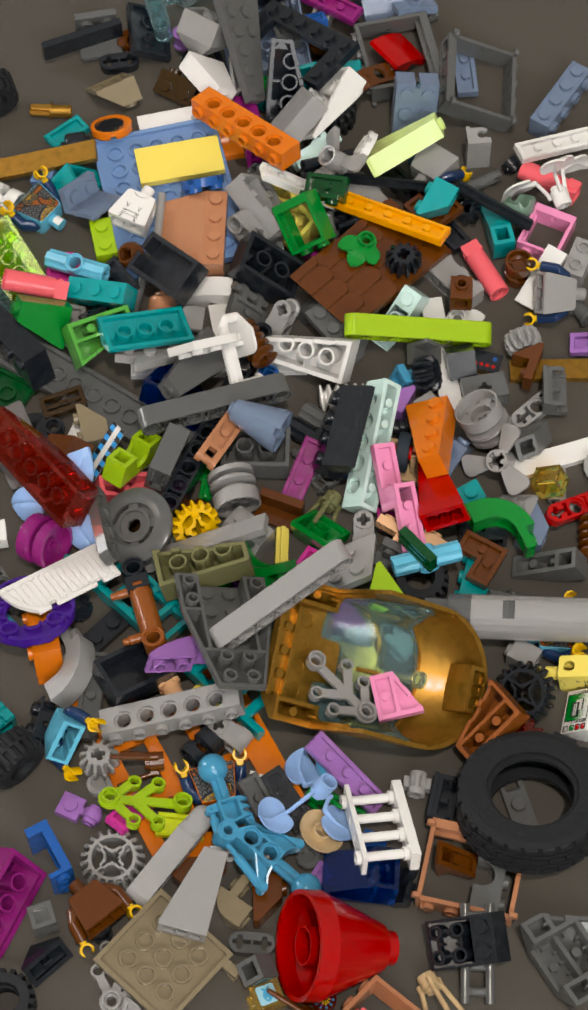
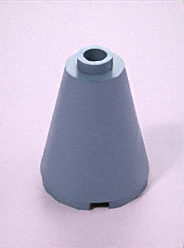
[227,399,293,452]

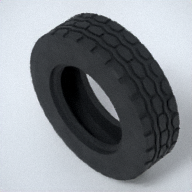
[456,731,588,875]

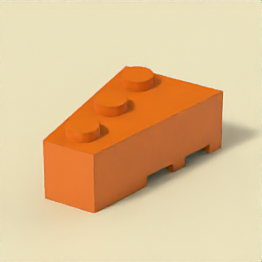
[22,609,63,685]

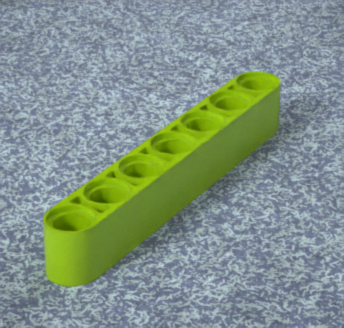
[344,313,492,347]

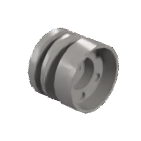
[454,389,513,449]
[207,462,261,519]

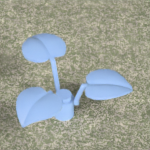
[11,447,96,550]
[258,747,352,841]

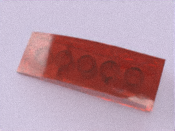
[0,406,99,528]

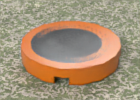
[90,114,133,141]

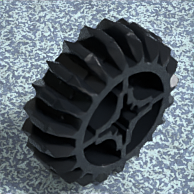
[496,661,557,725]

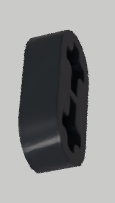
[100,51,139,75]

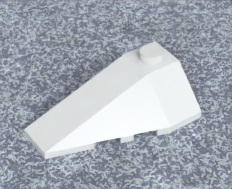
[303,66,367,140]

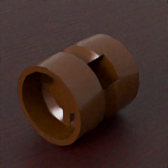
[503,249,533,289]

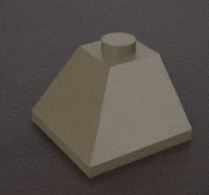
[85,72,143,108]

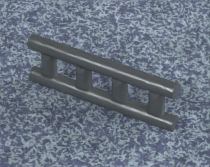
[460,903,495,1005]

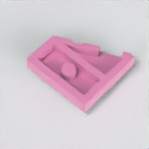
[369,671,425,723]

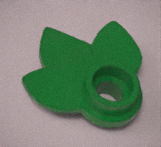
[337,231,380,267]

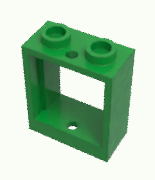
[271,188,336,257]

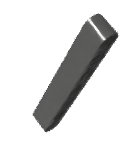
[136,373,291,435]

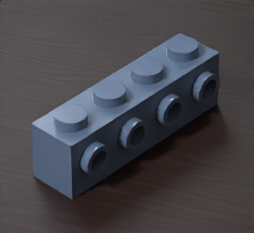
[528,61,588,138]

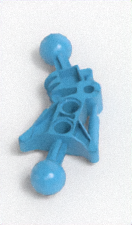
[198,753,321,896]

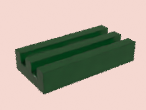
[398,526,437,572]

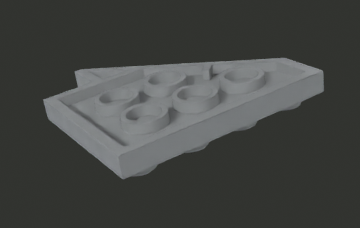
[115,335,196,372]

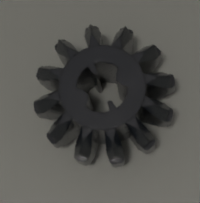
[385,241,422,278]
[411,355,443,393]

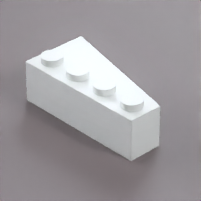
[265,335,361,384]

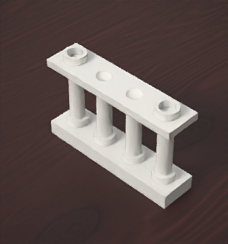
[339,780,422,875]

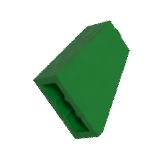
[11,294,73,349]

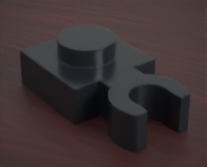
[387,866,418,908]

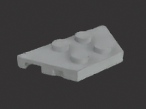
[296,533,377,589]

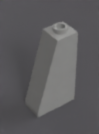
[157,846,228,943]

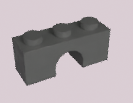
[469,856,510,912]

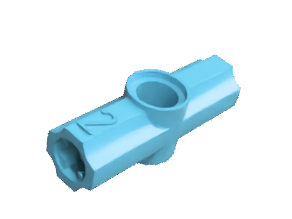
[44,249,111,281]
[390,540,463,577]

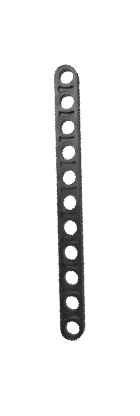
[161,322,272,518]

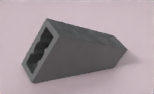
[157,326,226,400]

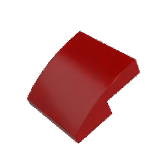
[369,33,425,71]

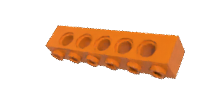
[191,87,301,171]

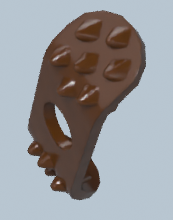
[357,62,396,92]

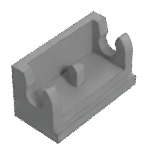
[464,126,492,169]

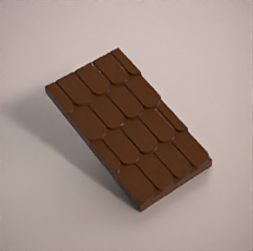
[289,198,452,325]

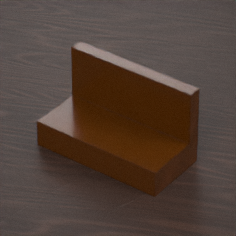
[254,487,305,534]

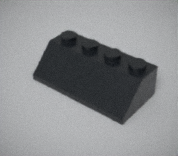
[313,385,375,481]

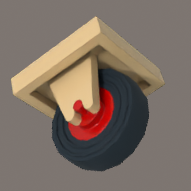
[390,432,419,487]

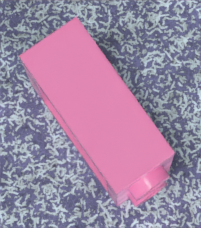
[516,202,577,261]

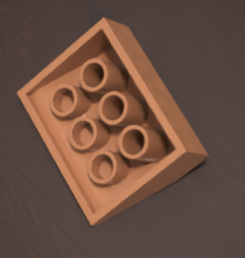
[162,191,228,277]

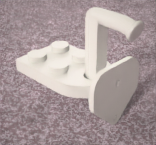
[167,312,263,384]

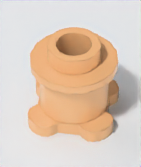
[158,676,183,696]

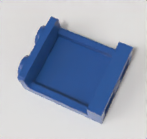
[24,819,75,895]

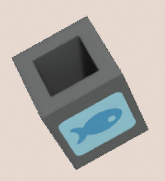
[236,953,279,988]

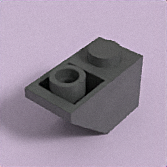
[510,420,552,461]

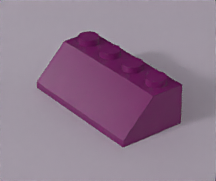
[0,847,47,959]

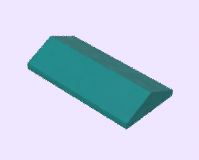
[97,306,194,353]

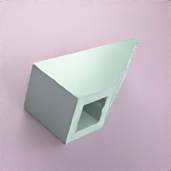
[371,284,431,352]

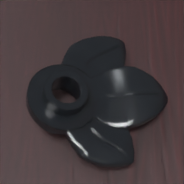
[28,402,65,442]

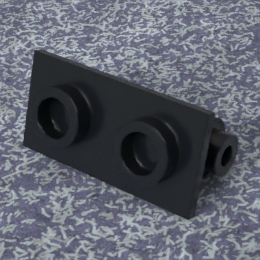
[26,695,56,746]

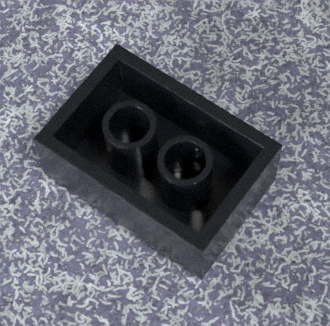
[227,230,304,304]

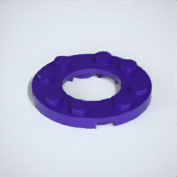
[0,575,76,648]

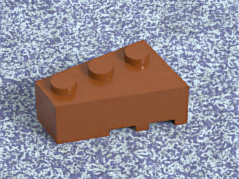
[455,679,530,759]

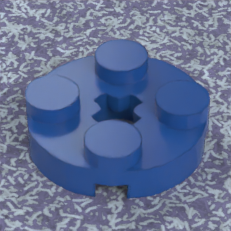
[181,174,224,194]

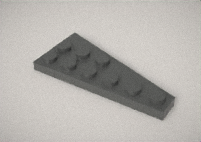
[212,0,265,104]

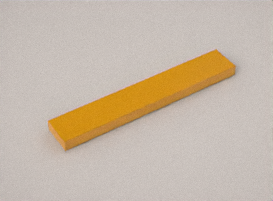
[326,191,451,247]

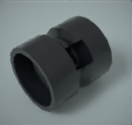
[179,726,225,768]

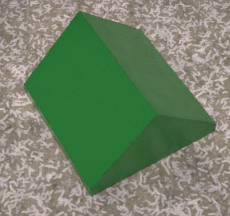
[290,509,351,550]

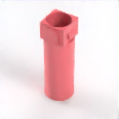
[517,162,582,206]
[460,238,509,301]
[1,268,70,300]

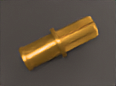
[30,102,72,119]

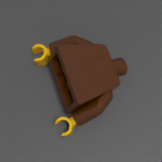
[67,879,142,958]

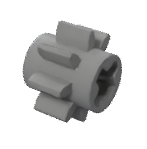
[403,770,432,799]

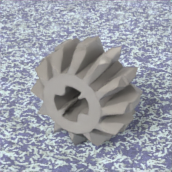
[503,325,542,356]
[79,739,120,780]

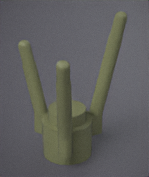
[305,489,342,523]

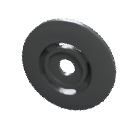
[108,487,173,564]

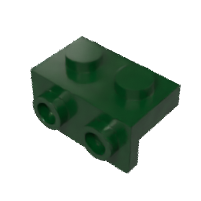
[299,172,351,206]

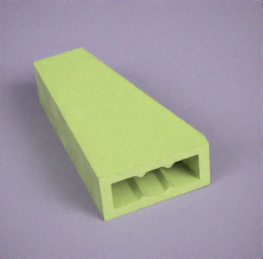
[366,112,446,178]

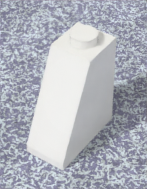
[179,51,237,100]

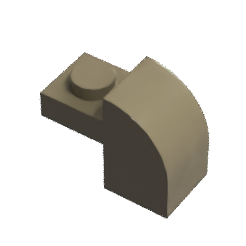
[217,873,253,932]

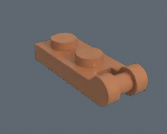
[193,411,241,471]

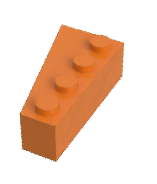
[405,395,456,479]

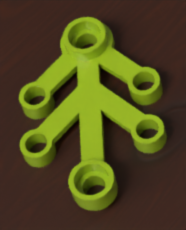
[98,775,193,832]

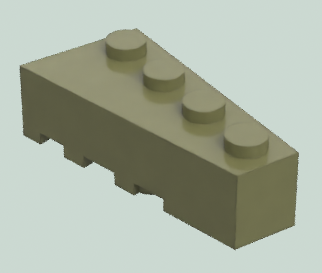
[151,541,255,602]

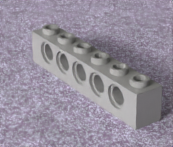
[99,684,246,746]

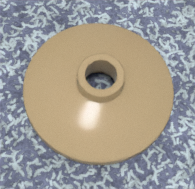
[299,809,343,853]

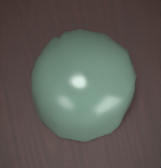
[502,194,536,217]

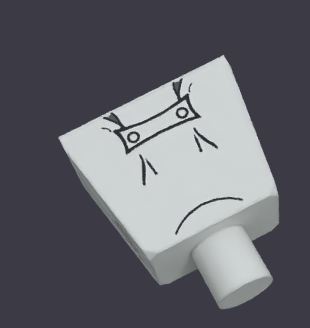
[108,185,157,239]

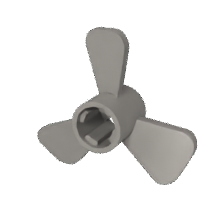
[314,126,368,175]
[461,423,531,495]

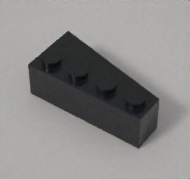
[0,304,56,392]

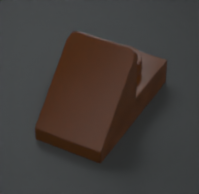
[511,342,545,391]
[435,840,478,880]

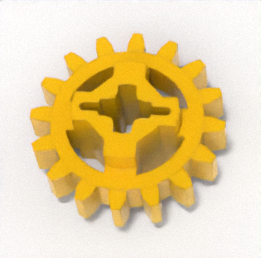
[172,500,221,541]

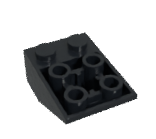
[425,911,511,971]

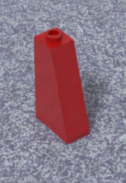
[418,463,471,532]

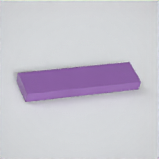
[304,730,384,814]

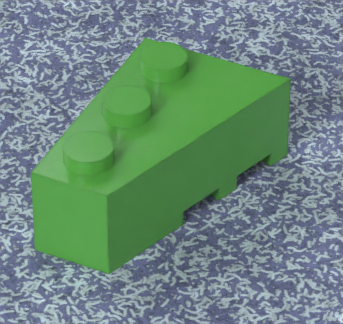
[61,304,130,370]

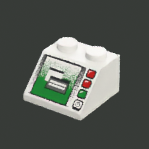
[560,688,588,742]

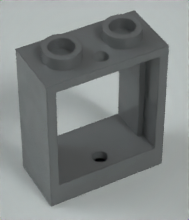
[144,422,191,494]

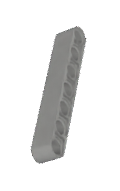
[209,539,353,649]

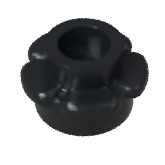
[501,156,521,175]

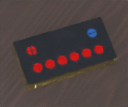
[474,349,503,374]

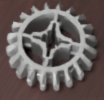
[80,829,146,891]

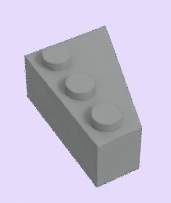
[224,173,284,243]

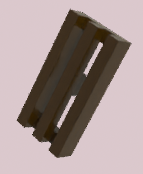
[39,384,88,420]

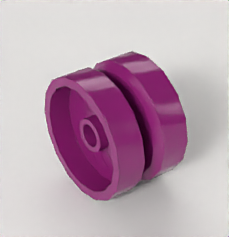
[15,513,73,568]

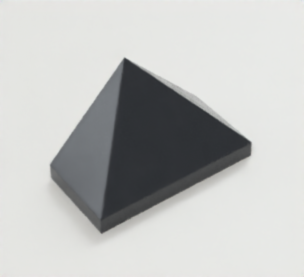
[21,936,73,988]

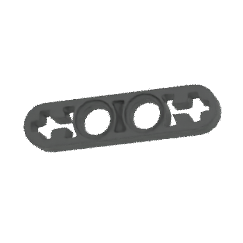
[85,485,120,566]

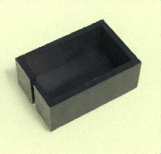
[127,231,209,307]
[92,642,178,707]

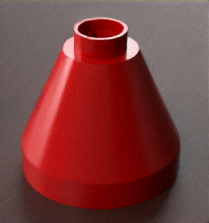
[275,889,400,1003]

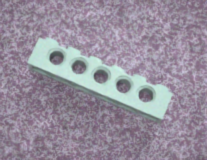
[342,378,401,514]

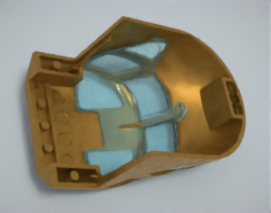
[260,584,488,750]

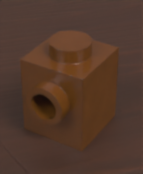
[449,275,473,311]

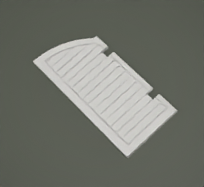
[0,543,121,615]

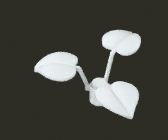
[501,154,588,210]

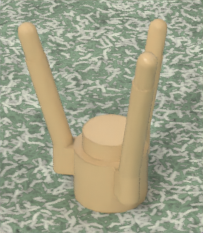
[416,970,464,1010]

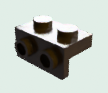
[153,67,198,107]

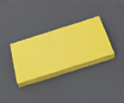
[134,135,225,188]

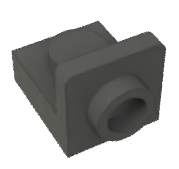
[374,536,403,573]

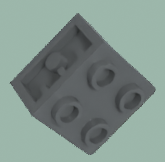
[74,8,122,62]

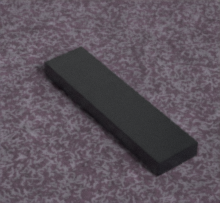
[41,18,123,61]

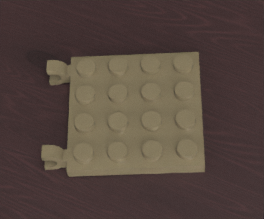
[93,888,240,1010]

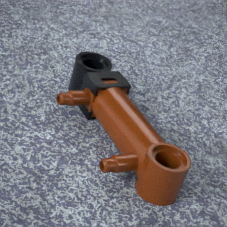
[110,557,168,656]

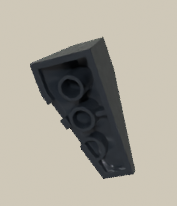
[263,38,304,123]

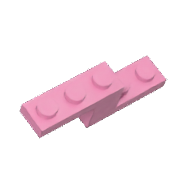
[370,442,426,553]

